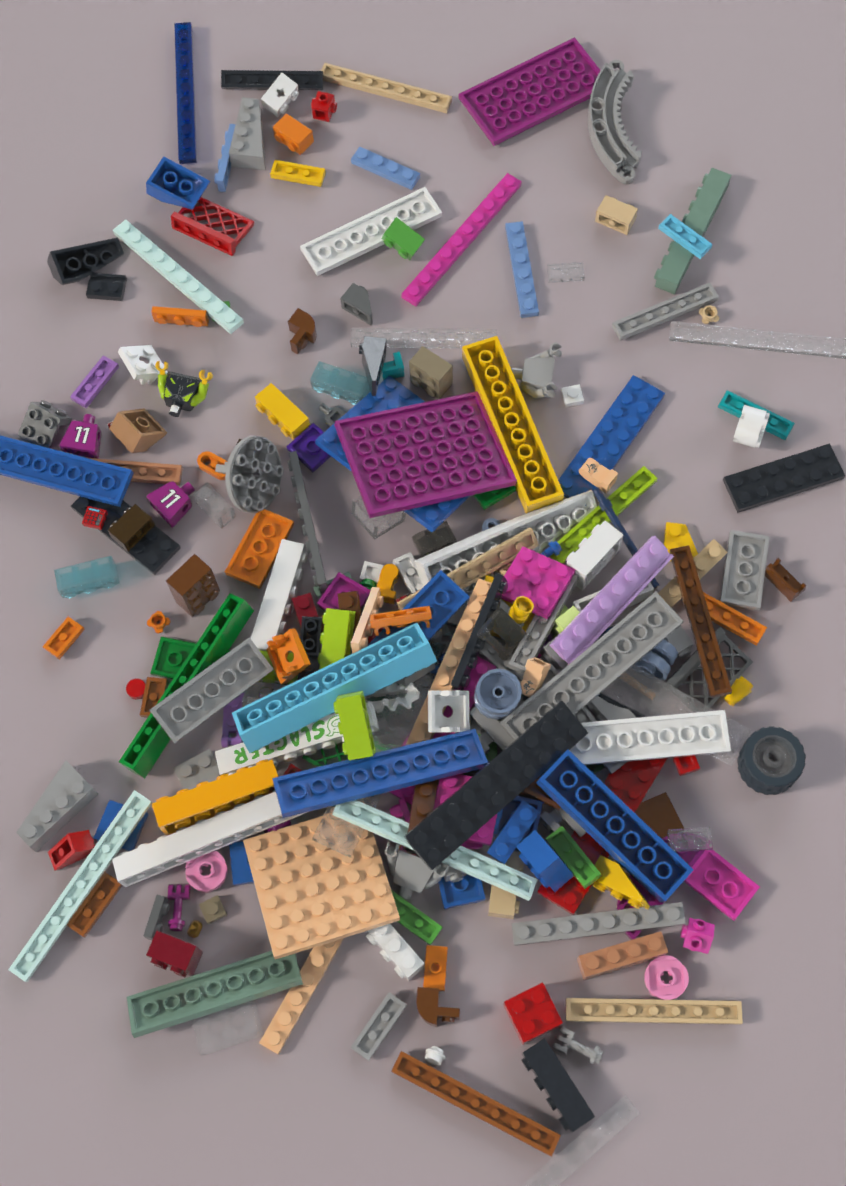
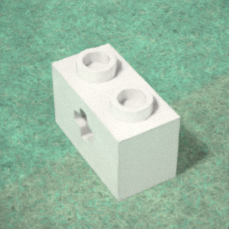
[261,73,299,117]

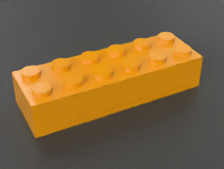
[152,759,279,835]

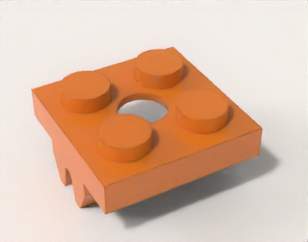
[266,629,310,684]

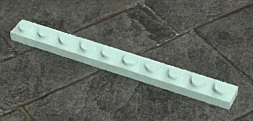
[113,220,244,334]
[8,790,153,982]
[332,800,538,901]

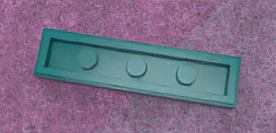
[718,390,795,441]

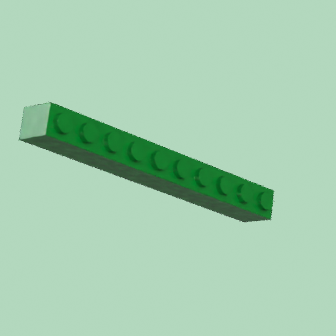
[119,593,254,779]

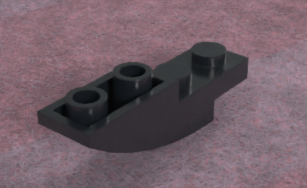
[297,616,323,681]

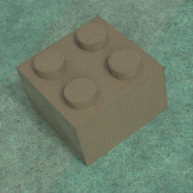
[409,346,453,399]

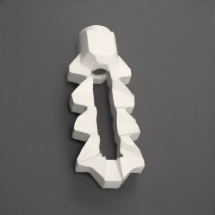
[365,682,420,713]

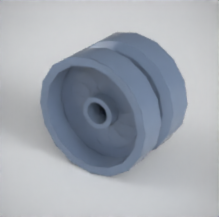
[631,640,678,681]
[474,669,522,720]

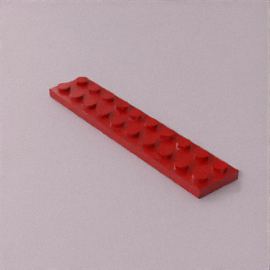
[537,758,668,915]

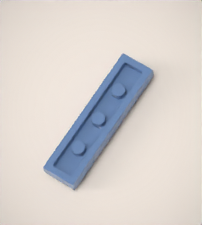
[214,124,236,192]
[351,146,420,190]

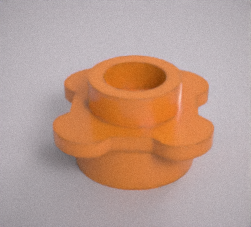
[147,611,171,634]

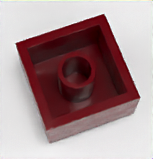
[146,931,203,978]

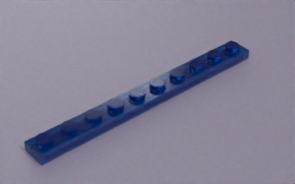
[174,22,197,164]

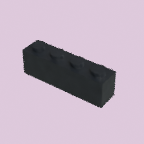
[521,1038,595,1133]

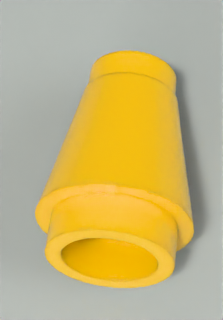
[724,676,753,707]

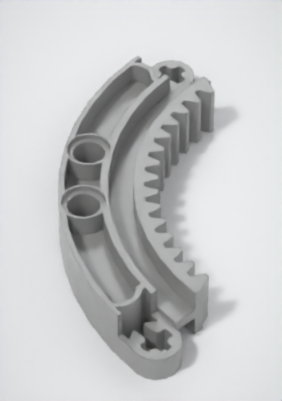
[588,60,642,185]

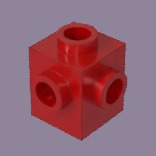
[311,91,337,122]

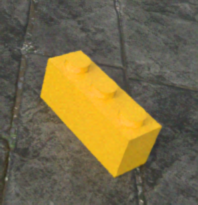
[255,383,310,440]

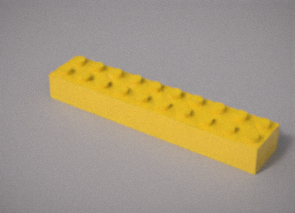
[462,336,564,514]

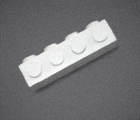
[366,924,425,981]

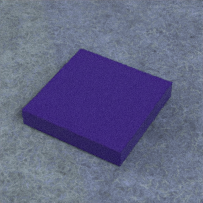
[286,422,331,473]

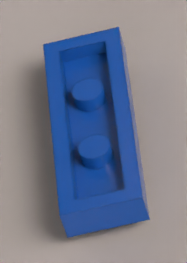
[486,800,540,865]

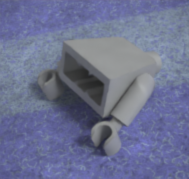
[512,342,562,399]
[385,842,450,899]

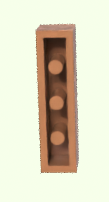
[577,931,668,980]

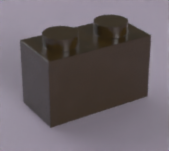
[108,504,155,552]

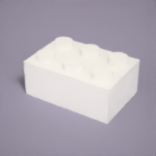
[566,521,623,591]

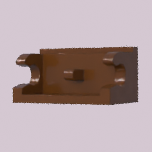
[765,558,807,602]

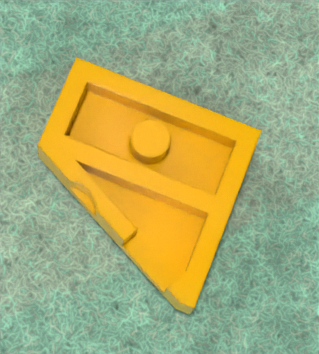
[663,522,698,561]

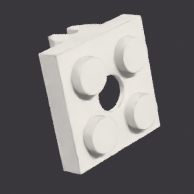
[118,345,168,385]
[428,690,470,732]

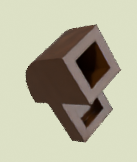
[288,308,317,354]
[416,987,460,1027]

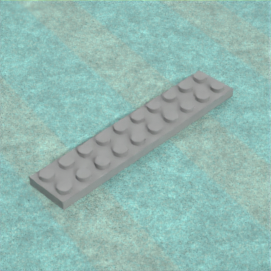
[500,592,684,740]

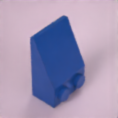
[146,156,210,210]

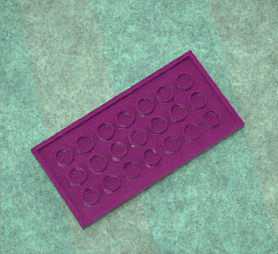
[459,37,601,146]

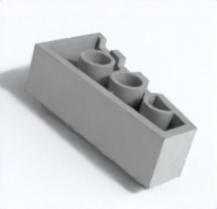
[229,97,265,170]
[16,760,98,852]

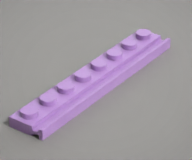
[550,535,674,665]

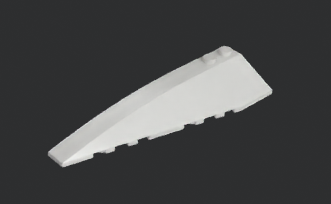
[414,490,597,606]

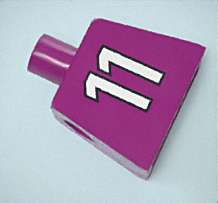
[60,414,101,459]
[146,481,195,528]

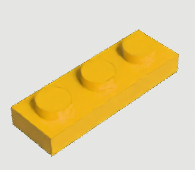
[270,160,326,187]

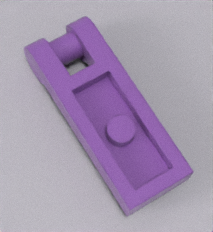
[221,692,245,748]

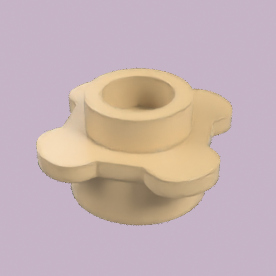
[699,305,720,324]

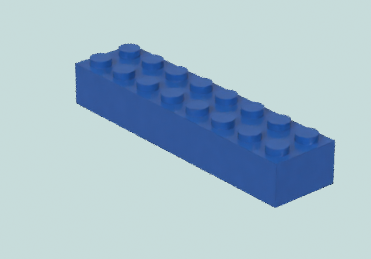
[536,750,694,903]

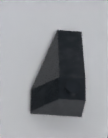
[47,237,124,285]

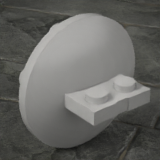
[215,436,284,513]

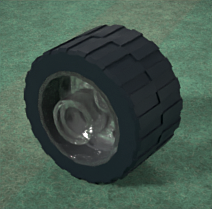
[737,726,806,795]

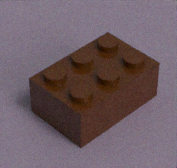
[166,554,220,617]

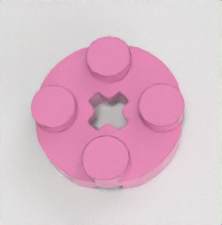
[185,851,228,893]
[644,955,689,1000]

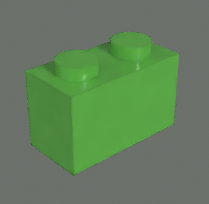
[381,217,425,260]

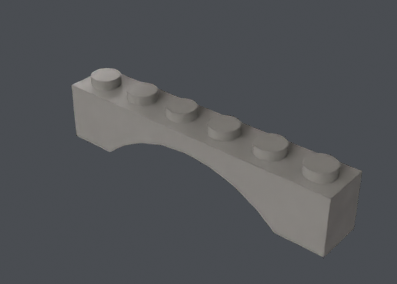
[540,636,636,721]

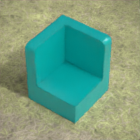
[381,352,405,381]

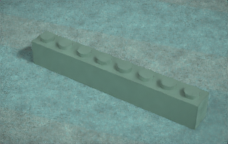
[654,168,732,295]

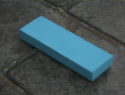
[658,214,713,259]

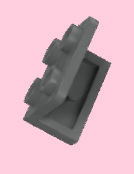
[18,400,72,448]

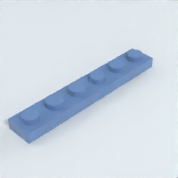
[505,221,539,318]

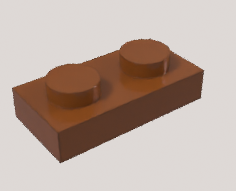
[140,677,168,718]

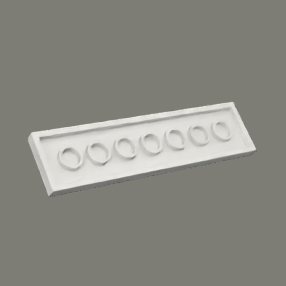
[300,187,442,276]
[569,710,731,765]

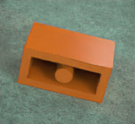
[273,113,314,155]

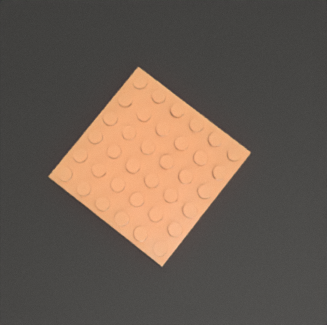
[243,813,400,960]

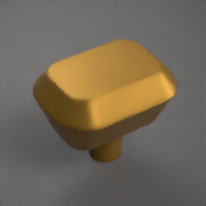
[187,920,203,938]

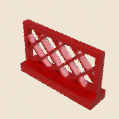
[171,197,254,256]

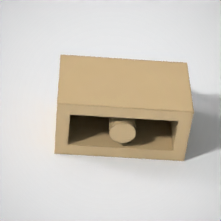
[595,195,638,235]

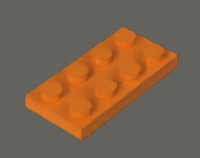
[224,509,294,589]

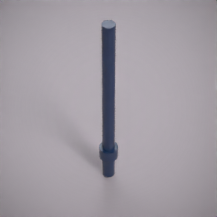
[593,487,660,589]

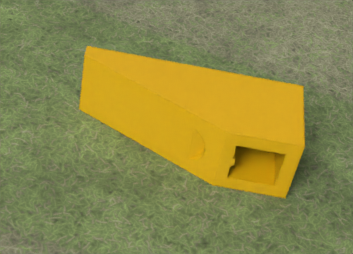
[593,855,650,910]

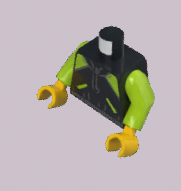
[155,361,213,417]

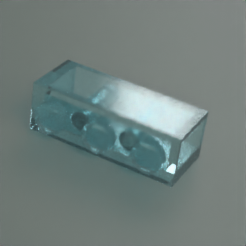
[310,361,370,405]
[54,556,120,598]

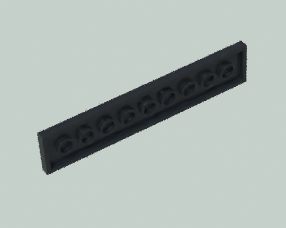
[403,701,588,870]

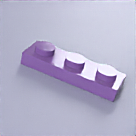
[70,355,119,409]

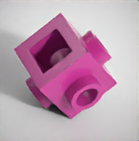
[680,917,715,954]

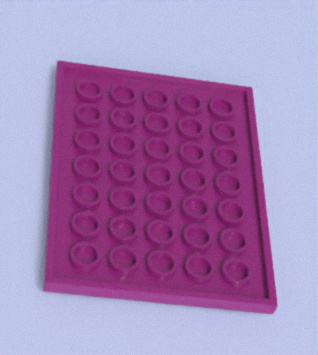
[334,391,517,518]

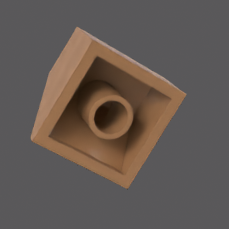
[109,408,167,453]

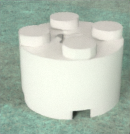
[733,405,770,448]

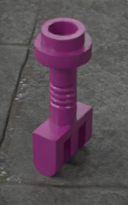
[167,884,191,932]

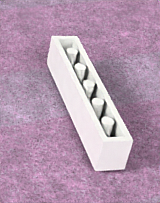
[251,539,308,651]

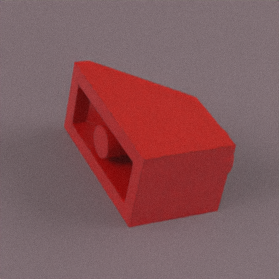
[48,830,95,871]

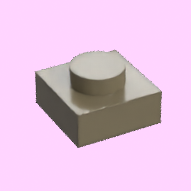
[198,895,227,925]

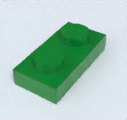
[473,486,516,510]

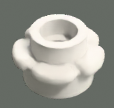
[425,1046,446,1066]

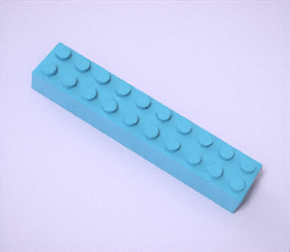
[232,623,437,753]

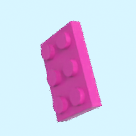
[684,846,760,921]

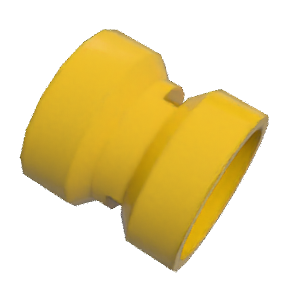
[508,596,534,624]

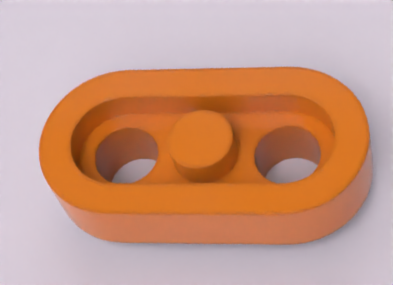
[197,451,228,480]

